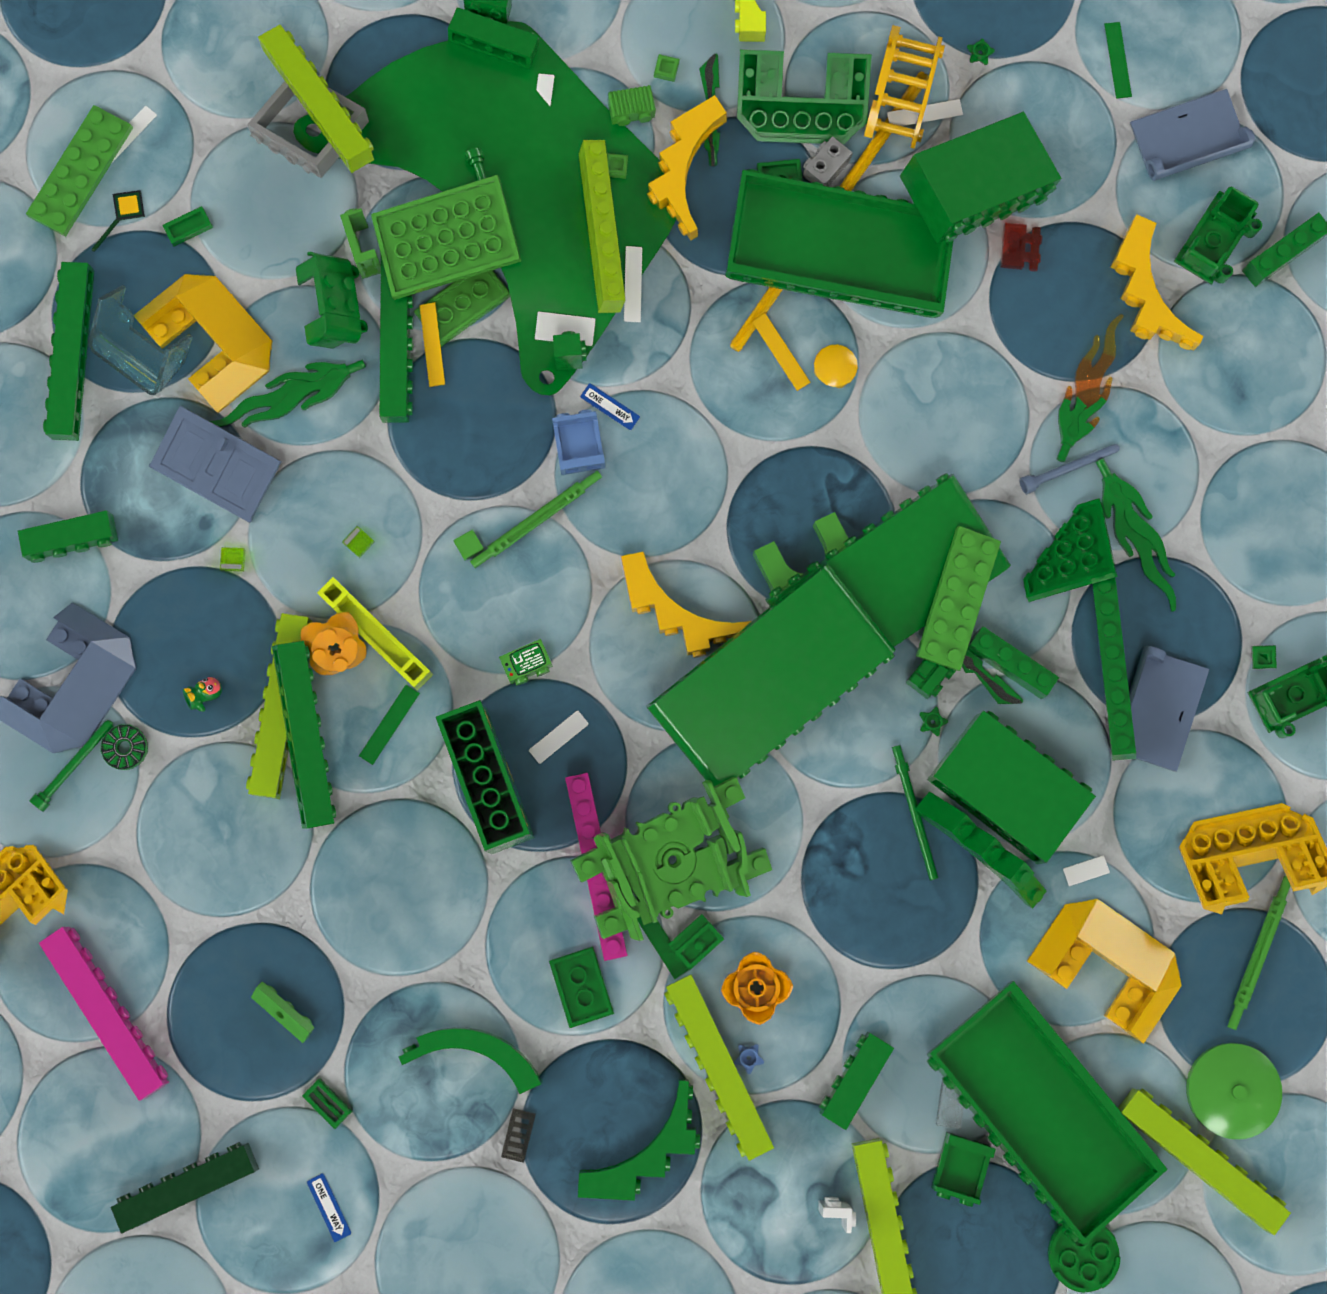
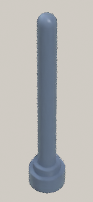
[1019,444,1120,495]

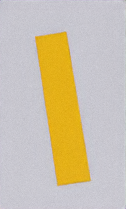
[419,302,445,387]
[752,313,811,391]

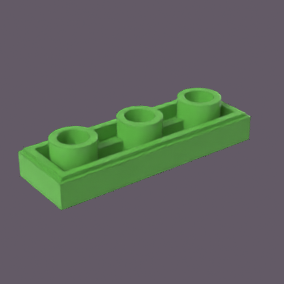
[251,982,315,1043]

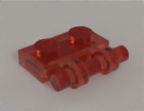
[1000,223,1042,272]

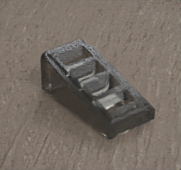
[501,1108,536,1163]

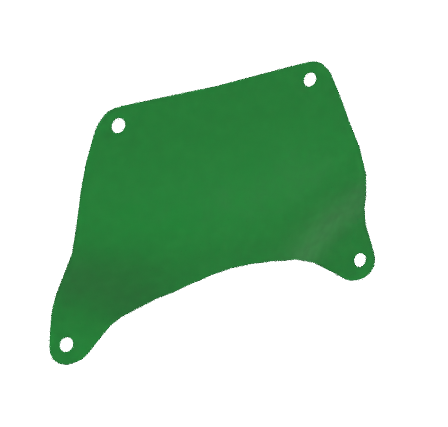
[293,21,676,396]

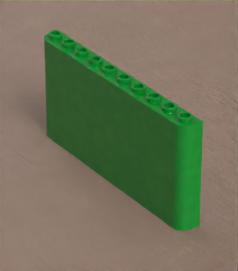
[725,169,954,318]
[765,473,1011,647]
[646,562,896,786]
[927,981,1168,1245]

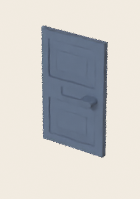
[149,406,282,523]

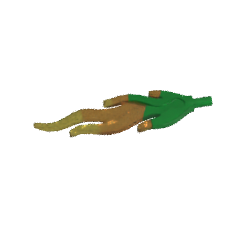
[1057,314,1124,462]

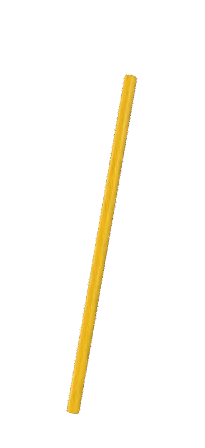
[730,71,928,352]

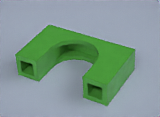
[753,512,848,591]

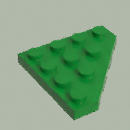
[1023,498,1118,602]

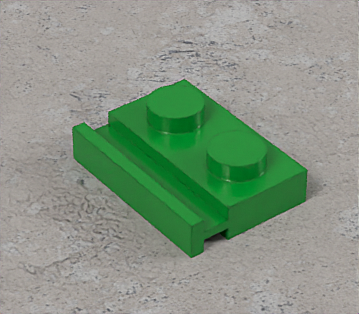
[668,914,724,970]

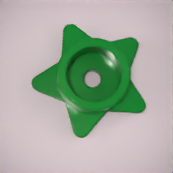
[967,38,995,65]
[920,707,948,736]

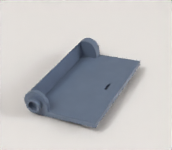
[1130,89,1255,181]
[1129,646,1209,772]

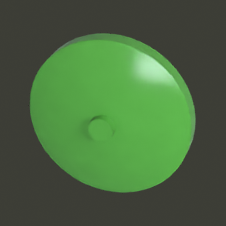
[1186,1043,1282,1139]

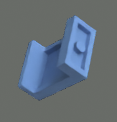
[552,409,605,475]

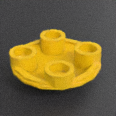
[814,344,858,388]

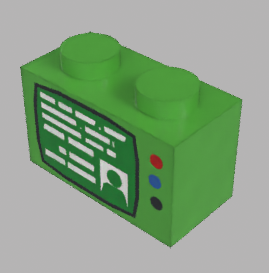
[499,639,553,686]

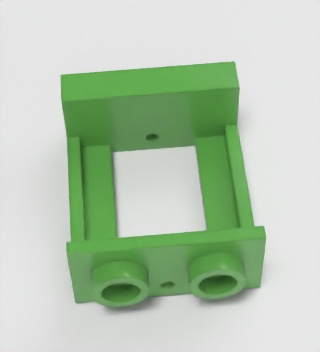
[340,208,381,279]

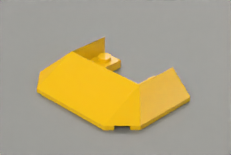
[133,274,273,413]
[1179,803,1327,914]
[0,845,68,925]
[1027,899,1182,1044]

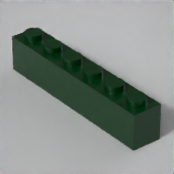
[111,1142,259,1234]

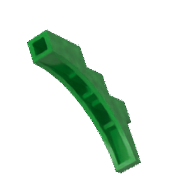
[915,791,1047,909]
[578,1079,700,1201]

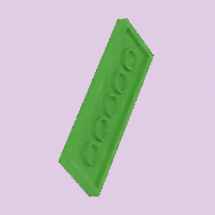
[26,105,133,237]
[916,526,1001,671]

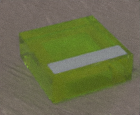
[342,526,375,558]
[220,547,246,572]

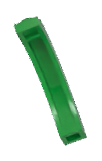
[399,1027,542,1094]

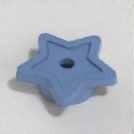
[734,1044,764,1074]

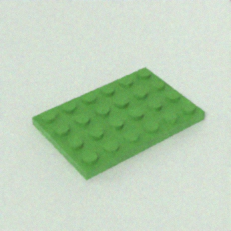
[371,175,521,300]

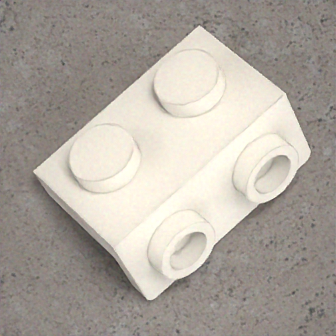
[818,1197,856,1233]

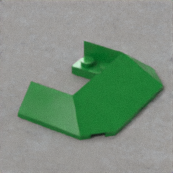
[737,49,872,144]

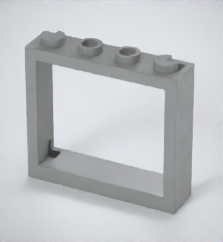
[247,81,369,178]

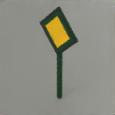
[92,190,145,252]

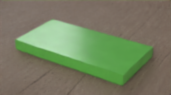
[414,270,510,347]

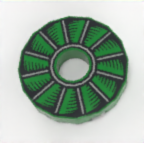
[101,724,148,770]

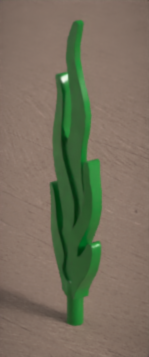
[210,359,366,428]
[1096,458,1176,612]

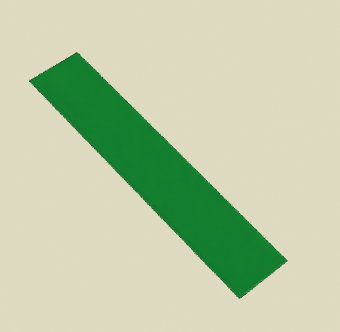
[1104,22,1132,99]
[359,685,420,765]
[637,916,689,979]

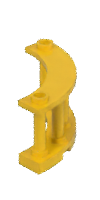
[864,25,945,149]

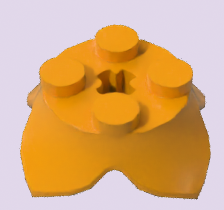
[301,612,367,675]
[721,952,793,1025]

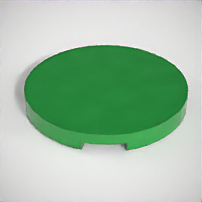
[1048,1224,1121,1293]

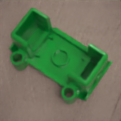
[1174,186,1262,285]
[296,252,368,349]
[1247,655,1327,738]

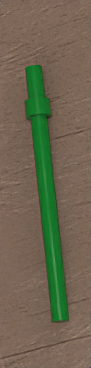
[892,745,938,880]

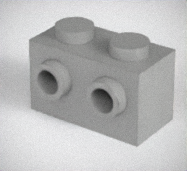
[803,137,853,187]

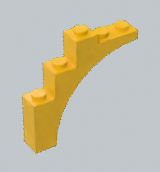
[647,95,727,241]
[1111,214,1204,350]
[621,552,751,658]

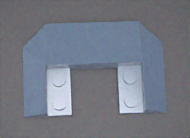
[0,602,137,753]

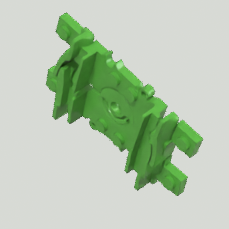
[570,777,772,941]

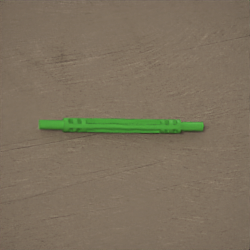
[470,471,602,568]
[1227,876,1290,1030]

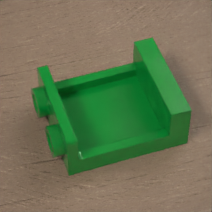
[931,1132,996,1207]

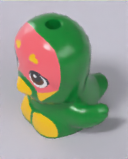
[183,677,222,712]

